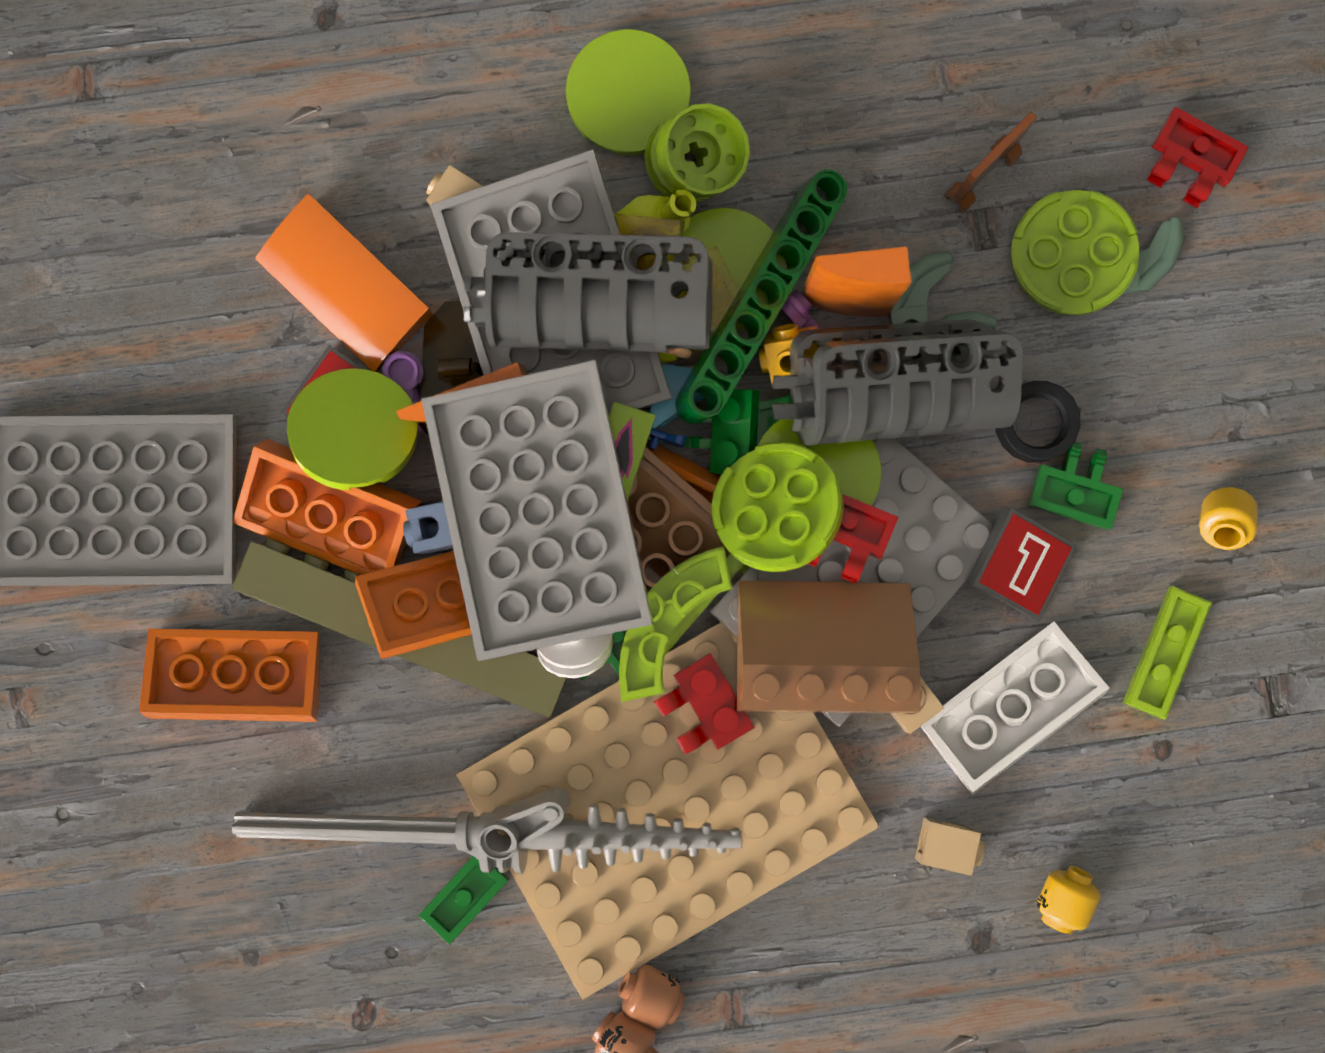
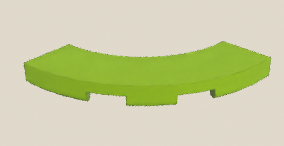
[619,546,733,702]

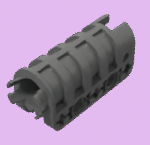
[464,232,713,353]
[772,319,1023,446]

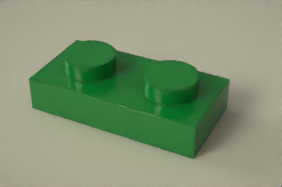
[418,856,510,945]

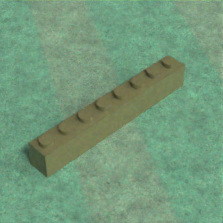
[231,537,568,718]

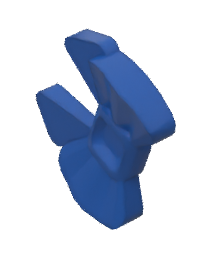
[648,428,687,450]

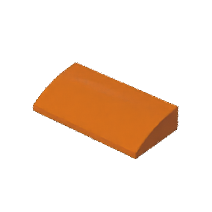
[255,193,434,372]
[801,246,911,317]
[233,439,422,575]
[139,628,320,722]

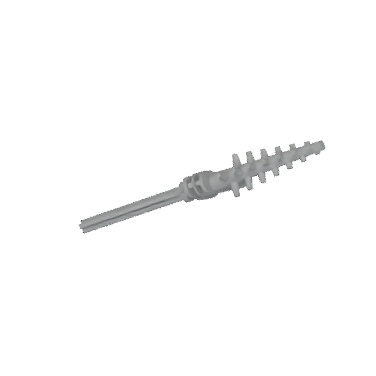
[232,787,743,874]

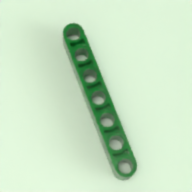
[675,169,847,424]

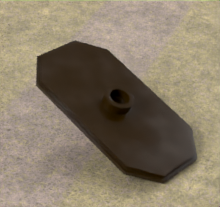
[419,301,484,436]

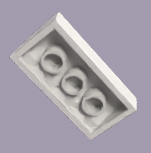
[920,621,1109,795]

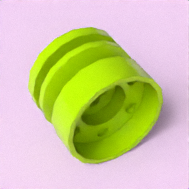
[644,103,750,202]

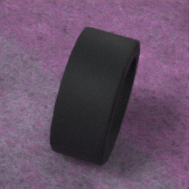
[996,381,1081,463]

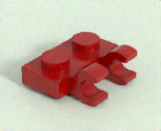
[1146,106,1249,208]
[808,494,899,584]
[654,653,755,755]

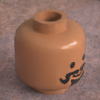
[617,964,685,1030]
[592,1011,658,1053]

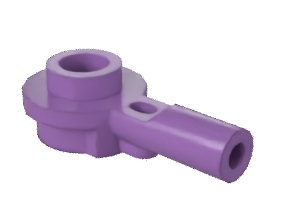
[780,289,833,339]
[382,351,424,434]

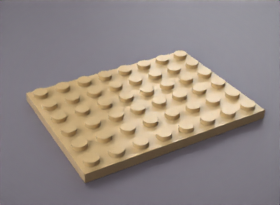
[456,622,879,1000]

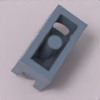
[403,502,454,554]

